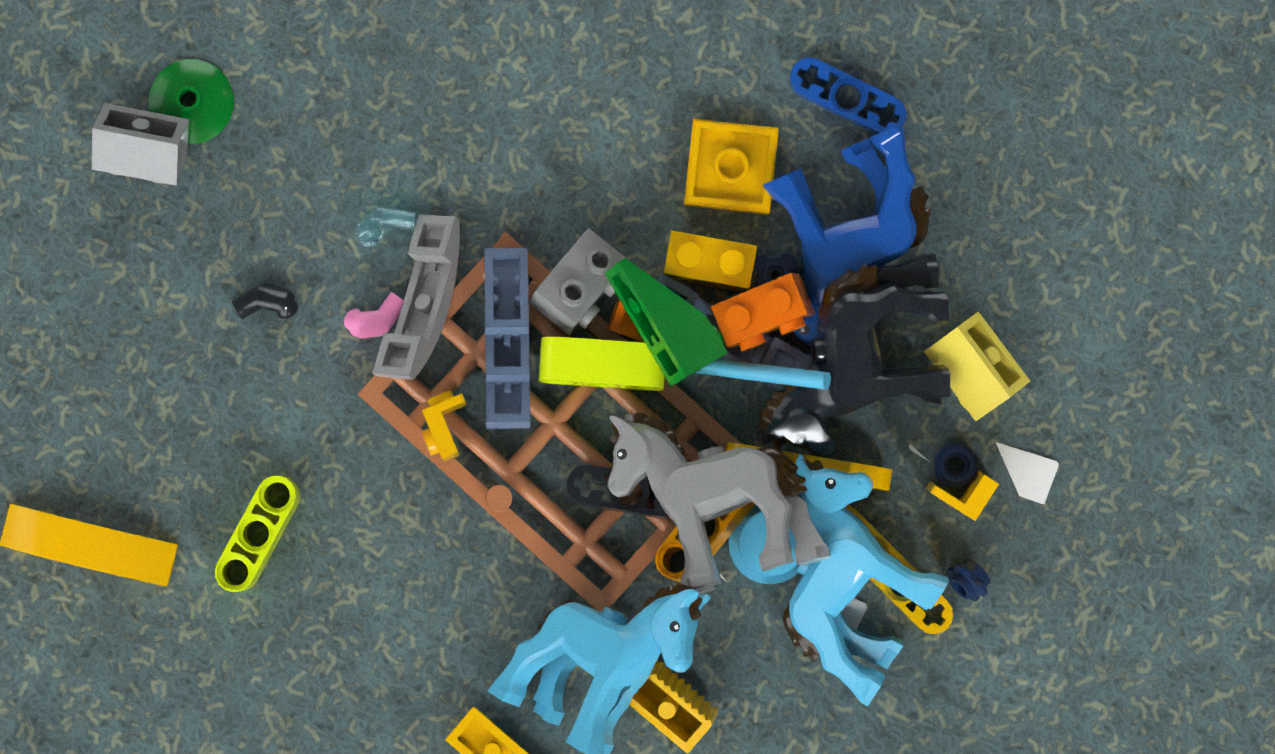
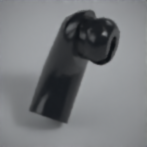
[232,283,298,320]

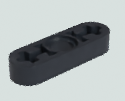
[566,465,671,520]

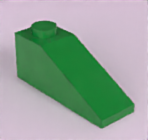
[604,258,728,386]

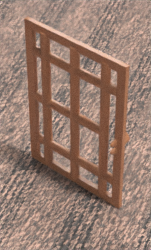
[357,232,742,611]

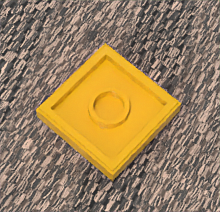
[684,119,779,215]

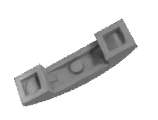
[372,214,460,380]

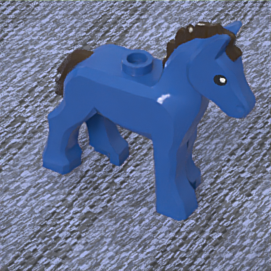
[762,124,931,367]

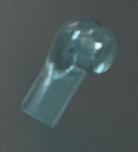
[356,206,417,247]

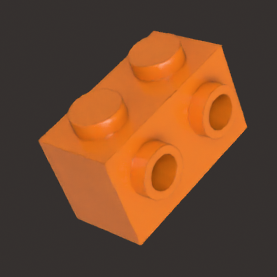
[711,273,815,352]

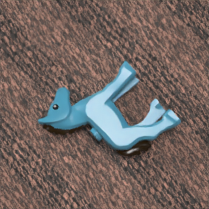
[783,454,949,706]
[488,583,711,754]

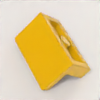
[926,471,999,521]

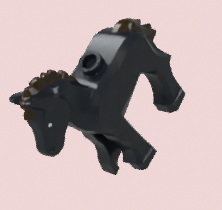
[756,253,950,458]

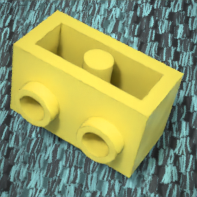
[924,311,1030,421]

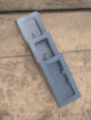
[484,248,530,429]

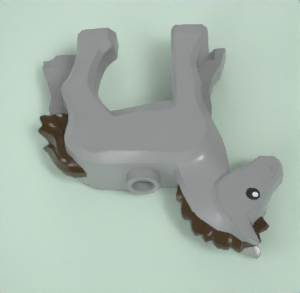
[608,412,831,595]

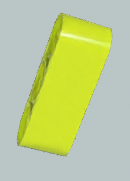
[538,337,665,391]
[215,475,301,592]

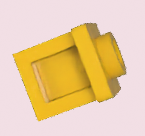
[421,391,467,462]

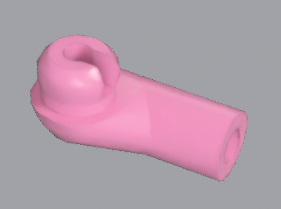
[344,292,404,339]

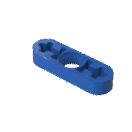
[789,58,906,134]

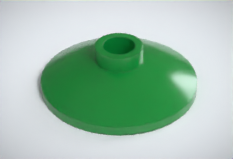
[148,59,234,144]

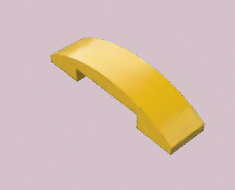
[0,504,178,587]

